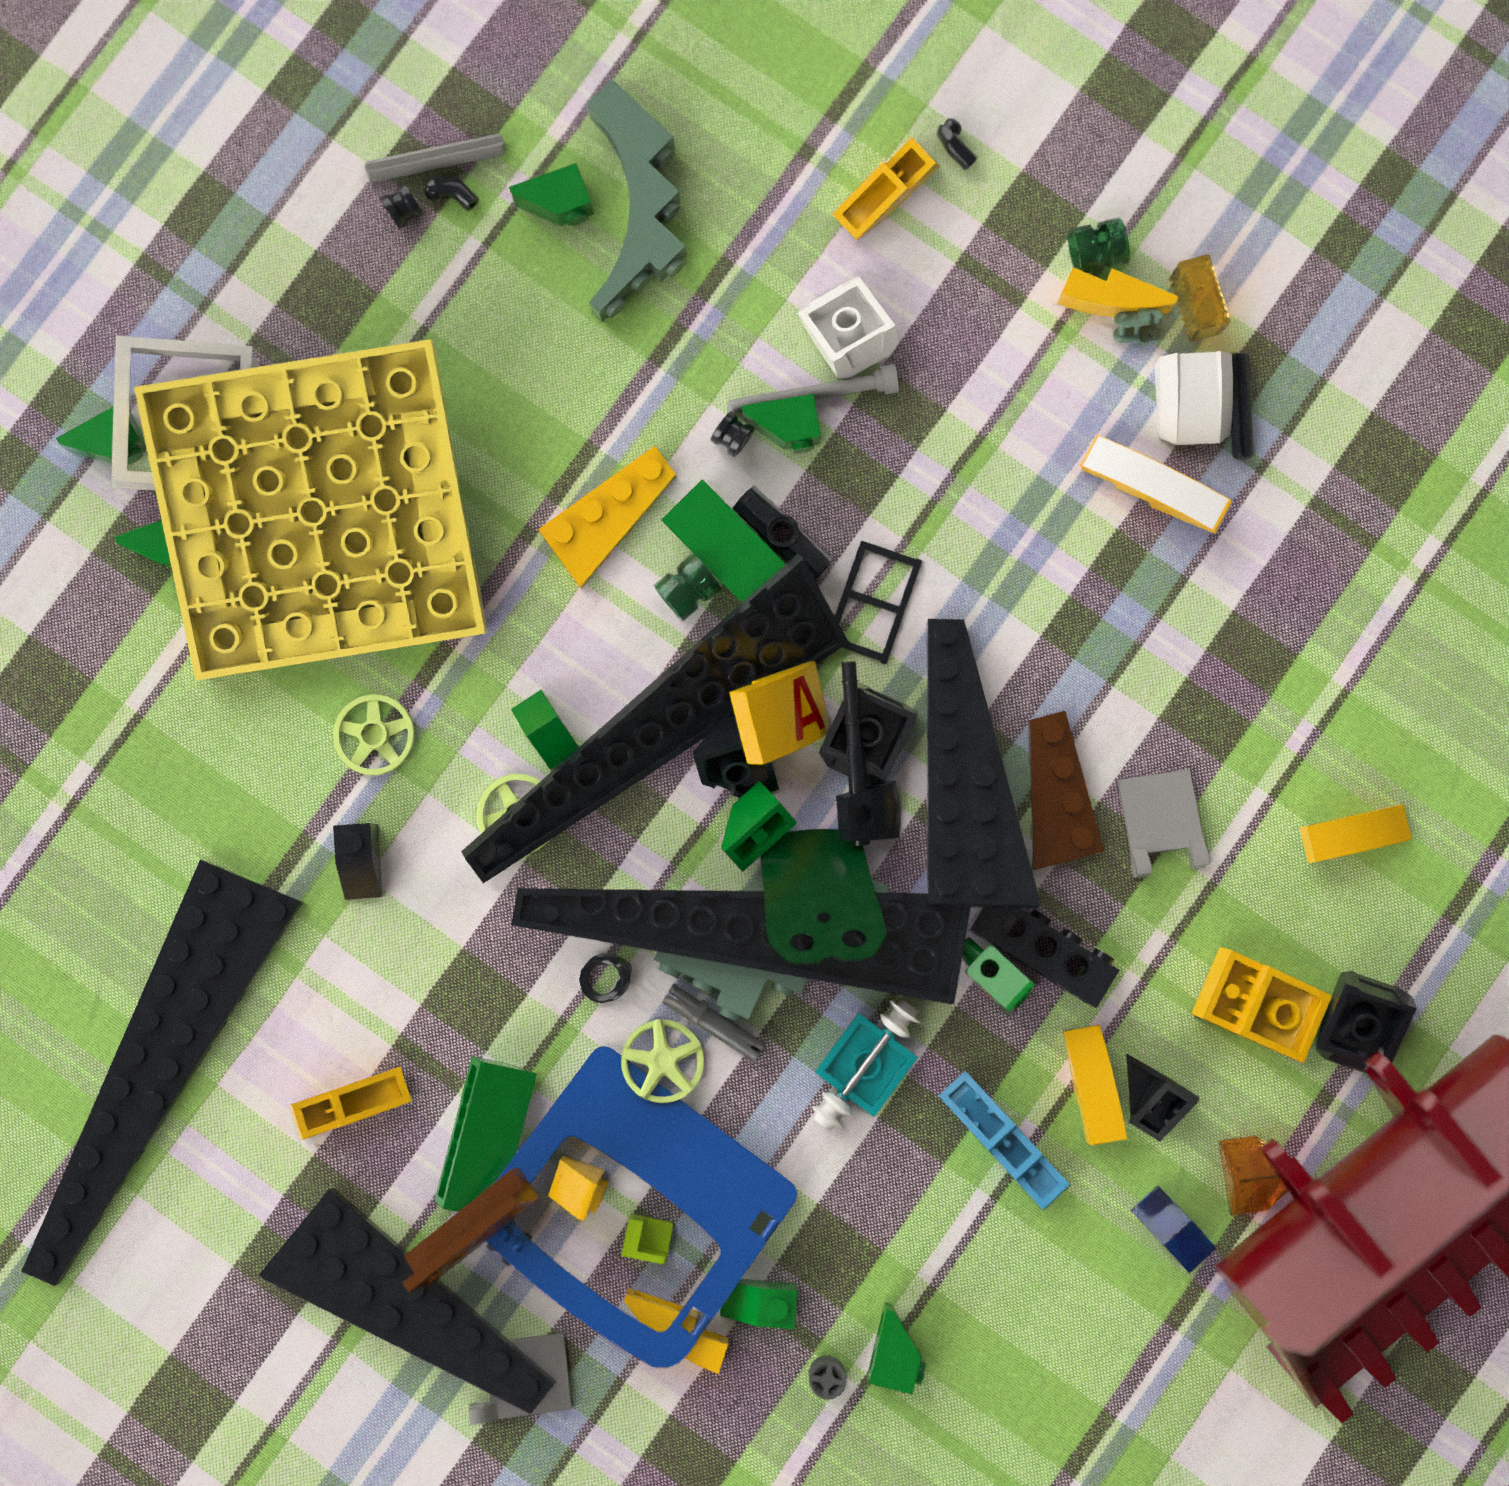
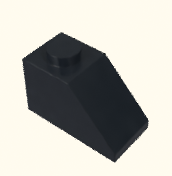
[333,823,382,900]

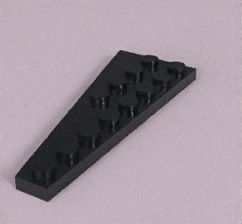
[927,619,1040,909]
[259,1188,557,1414]

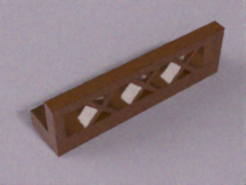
[403,1167,539,1292]

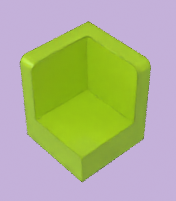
[621,1213,674,1265]

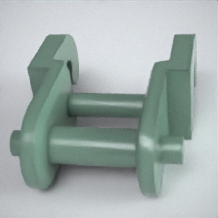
[1113,308,1162,346]

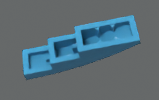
[938,1071,1071,1211]

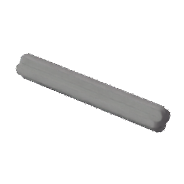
[365,134,505,182]

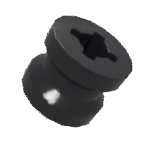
[380,183,423,229]
[710,411,755,457]

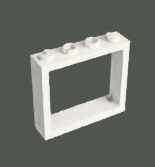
[111,335,259,490]

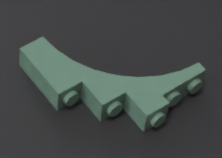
[587,79,686,322]
[654,879,889,1022]

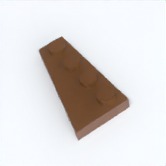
[1028,711,1104,870]

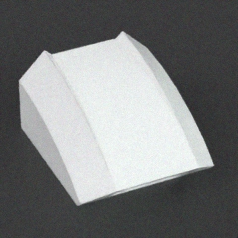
[797,277,899,379]
[1154,351,1233,445]

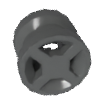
[809,1355,846,1400]

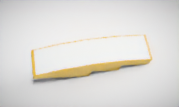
[1080,435,1233,534]

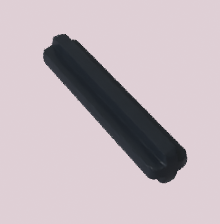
[1231,353,1254,460]

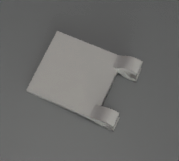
[1117,769,1210,878]
[469,1333,571,1425]

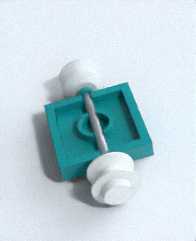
[812,999,921,1131]

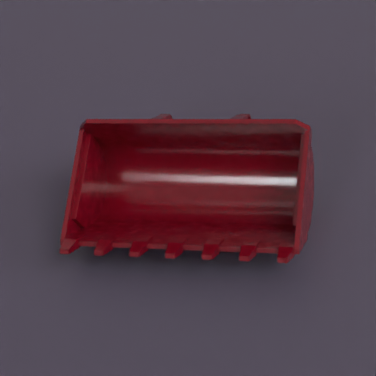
[1214,1034,1509,1424]

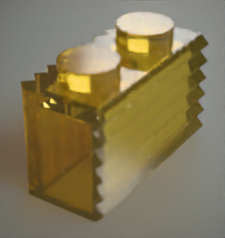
[1169,254,1231,342]

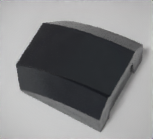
[818,683,918,786]
[1315,971,1417,1073]

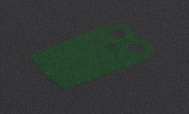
[760,829,886,963]

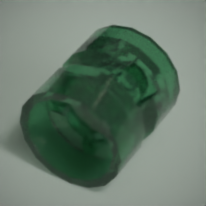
[1067,217,1130,273]
[653,553,722,622]

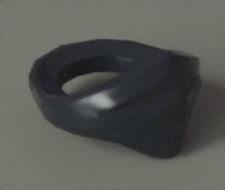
[579,954,632,1003]

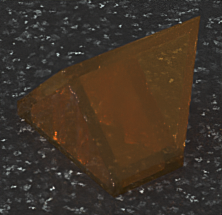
[1218,1136,1288,1216]

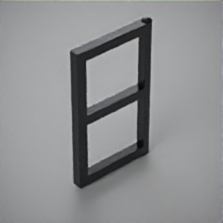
[835,540,922,664]

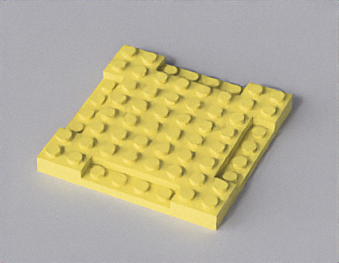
[134,339,488,681]

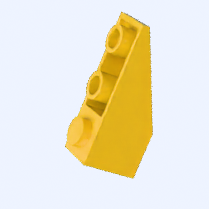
[548,1156,609,1221]

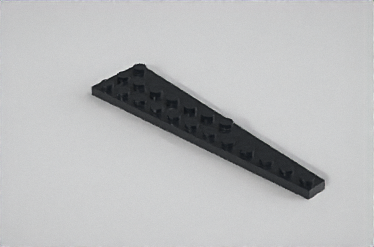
[461,554,849,884]
[21,860,303,1286]
[511,888,971,1005]

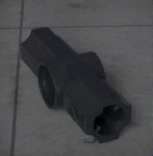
[732,486,833,580]

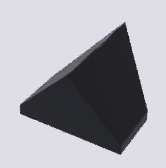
[1126,1053,1200,1142]

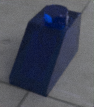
[1130,1185,1217,1274]

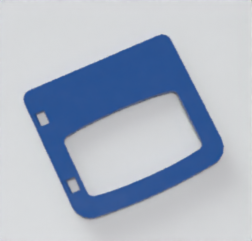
[486,1046,797,1368]

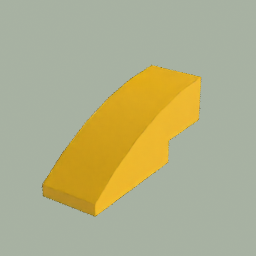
[832,137,940,241]
[1057,267,1179,317]
[1299,804,1412,863]
[1063,1025,1127,1145]
[289,1067,412,1140]
[624,1287,729,1374]

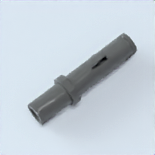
[661,983,767,1063]

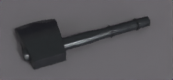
[836,661,901,846]

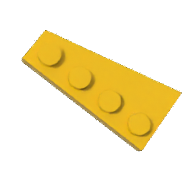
[538,446,676,589]

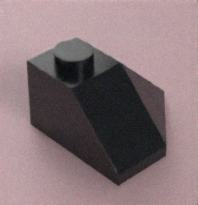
[692,715,779,798]

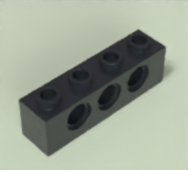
[967,907,1120,1008]

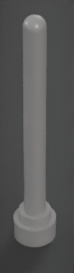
[727,364,899,413]

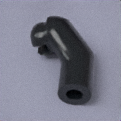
[937,118,978,170]
[424,176,479,211]

